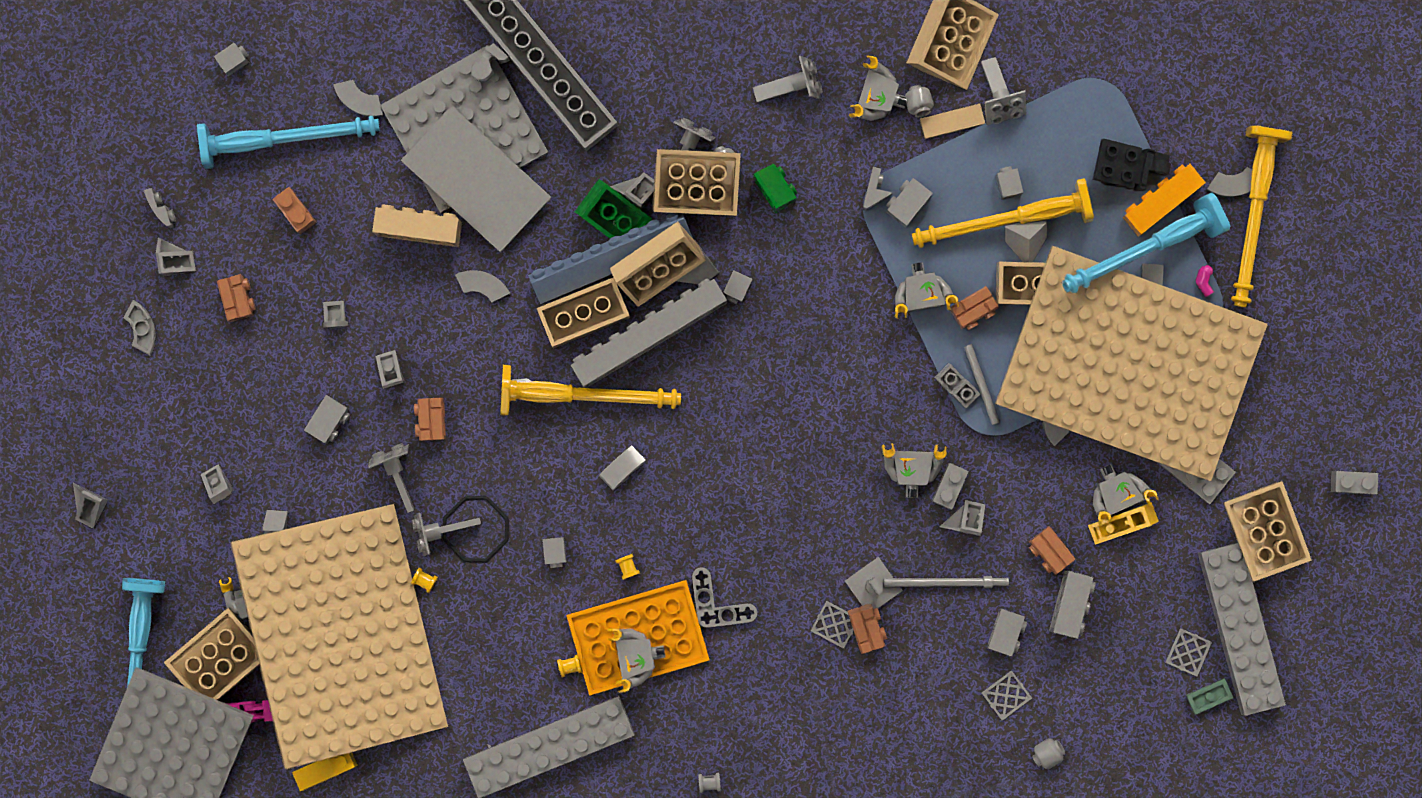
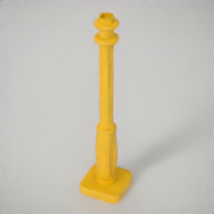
[1231,126,1292,307]
[911,178,1094,248]
[500,365,681,415]

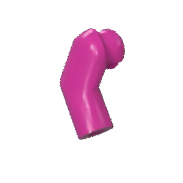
[1196,265,1214,297]

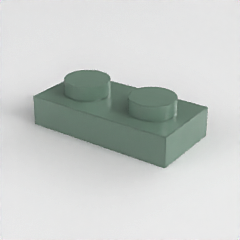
[1186,678,1233,715]

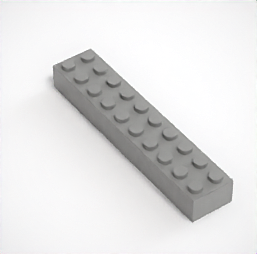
[462,0,618,152]

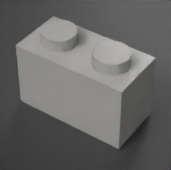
[886,178,933,228]
[304,395,350,444]
[931,463,969,510]
[1331,471,1378,495]
[986,608,1027,656]

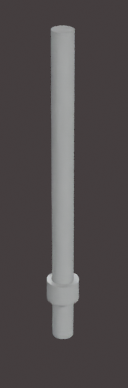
[884,576,1009,588]

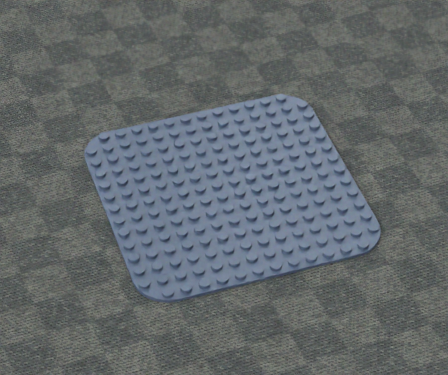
[863,78,1223,436]

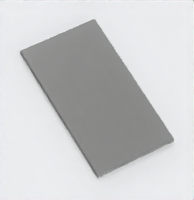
[401,106,552,252]

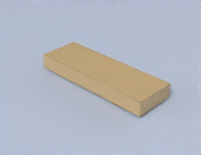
[920,104,985,139]

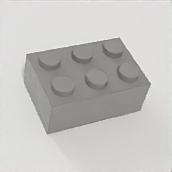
[1049,571,1095,639]

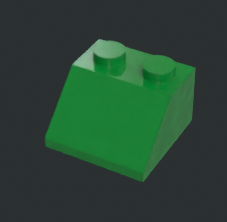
[753,164,798,213]

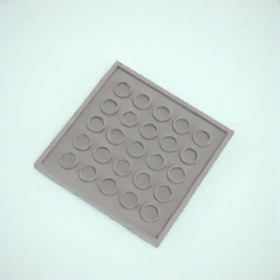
[380,45,548,213]
[89,667,254,798]

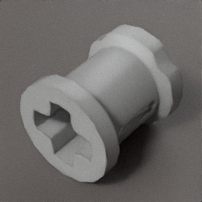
[698,773,721,793]

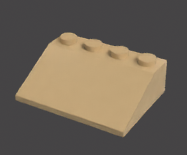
[907,0,999,90]
[652,149,741,216]
[1224,481,1311,582]
[164,608,259,700]

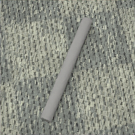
[964,344,1000,425]

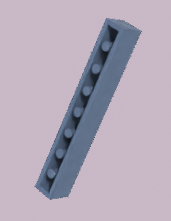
[528,213,693,304]

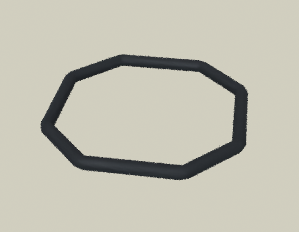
[442,496,509,563]

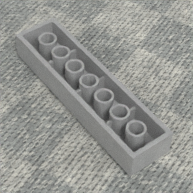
[571,278,727,388]
[1198,542,1286,716]
[463,695,635,798]

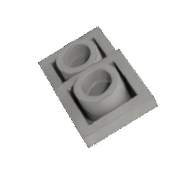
[144,188,176,228]
[934,363,980,408]
[599,445,645,490]

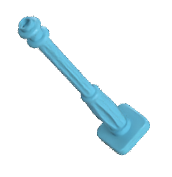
[197,115,380,169]
[1062,193,1230,293]
[122,578,165,687]

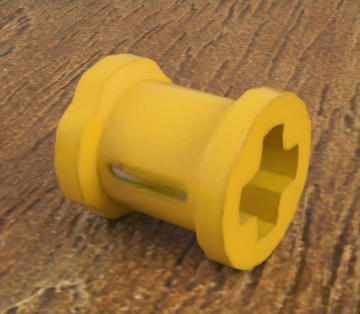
[615,554,640,580]
[411,567,438,593]
[557,654,582,677]

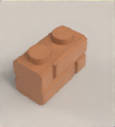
[273,187,317,235]
[217,274,256,322]
[950,286,999,330]
[414,398,446,441]
[1029,526,1075,575]
[847,604,887,654]

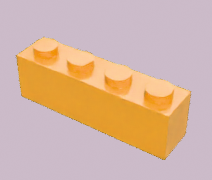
[1123,164,1206,237]

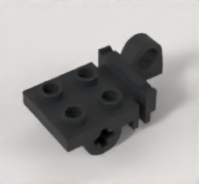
[1093,138,1171,191]

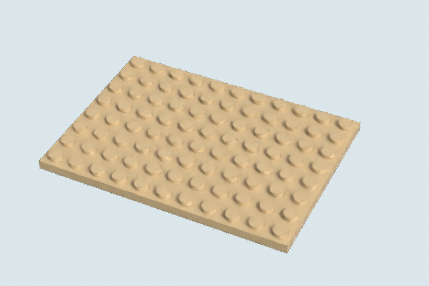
[995,246,1267,481]
[230,504,448,769]

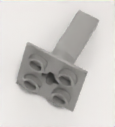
[753,56,823,102]
[981,57,1026,125]
[674,118,716,151]
[368,443,414,513]
[412,513,481,556]
[845,557,903,609]

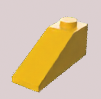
[1088,502,1159,545]
[292,752,358,791]

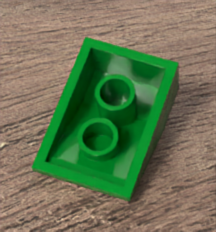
[574,179,652,239]

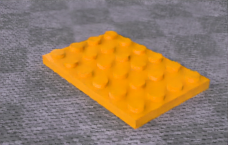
[566,580,710,695]

